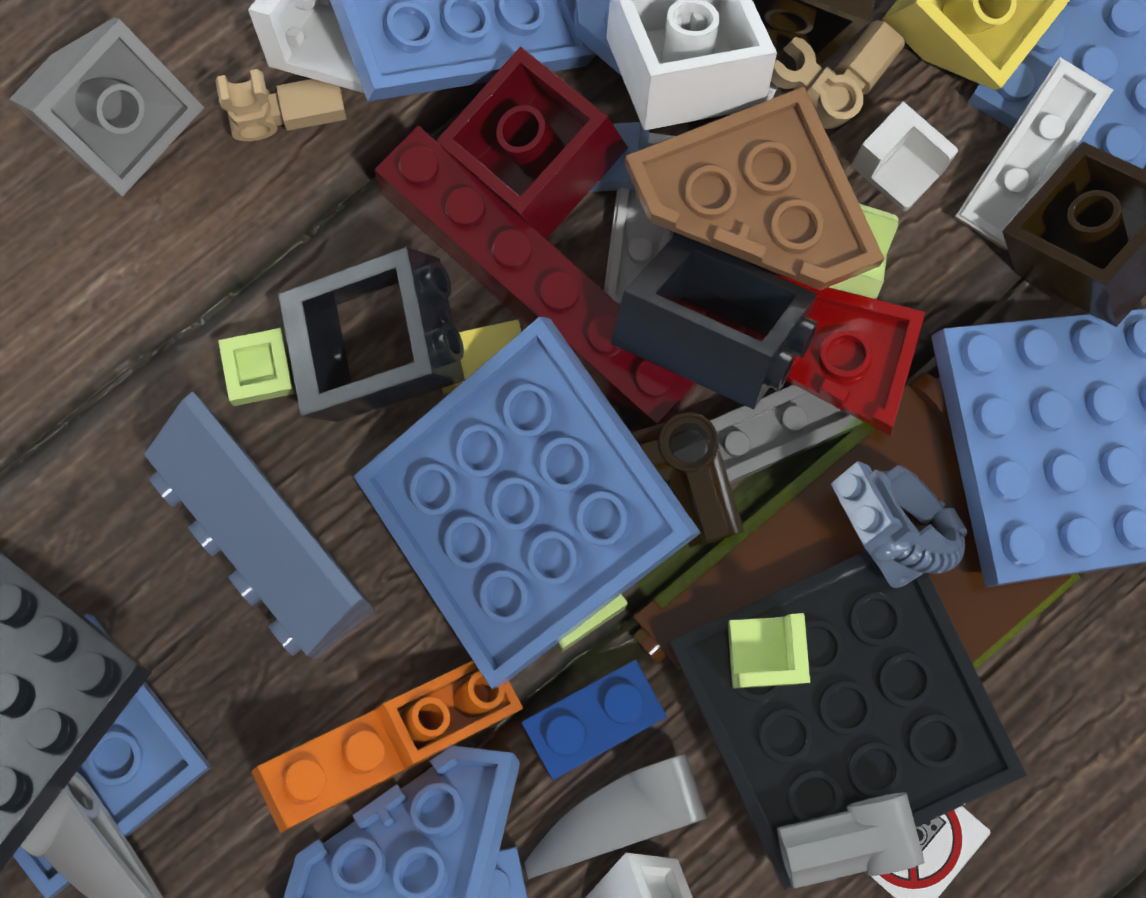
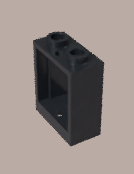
[610,233,818,410]
[278,247,465,422]

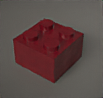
[436,46,628,239]

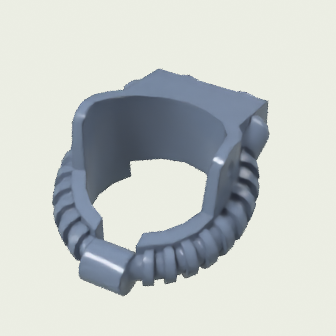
[831,461,967,588]

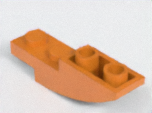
[251,661,523,833]

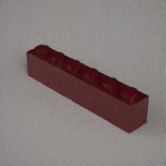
[374,125,698,429]

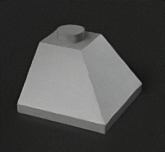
[9,17,204,197]

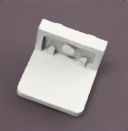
[248,0,364,93]

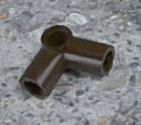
[631,412,744,548]

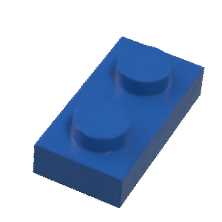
[522,659,667,781]

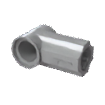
[777,792,925,888]

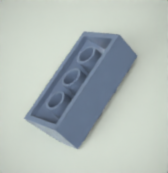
[144,392,376,660]

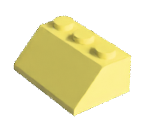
[882,0,1070,90]

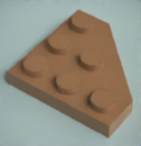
[624,86,885,290]

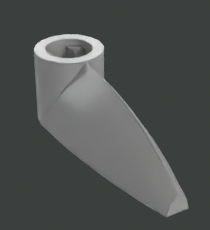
[525,754,708,879]
[21,772,163,898]

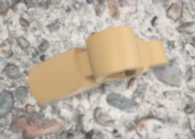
[771,20,905,129]
[215,69,347,141]

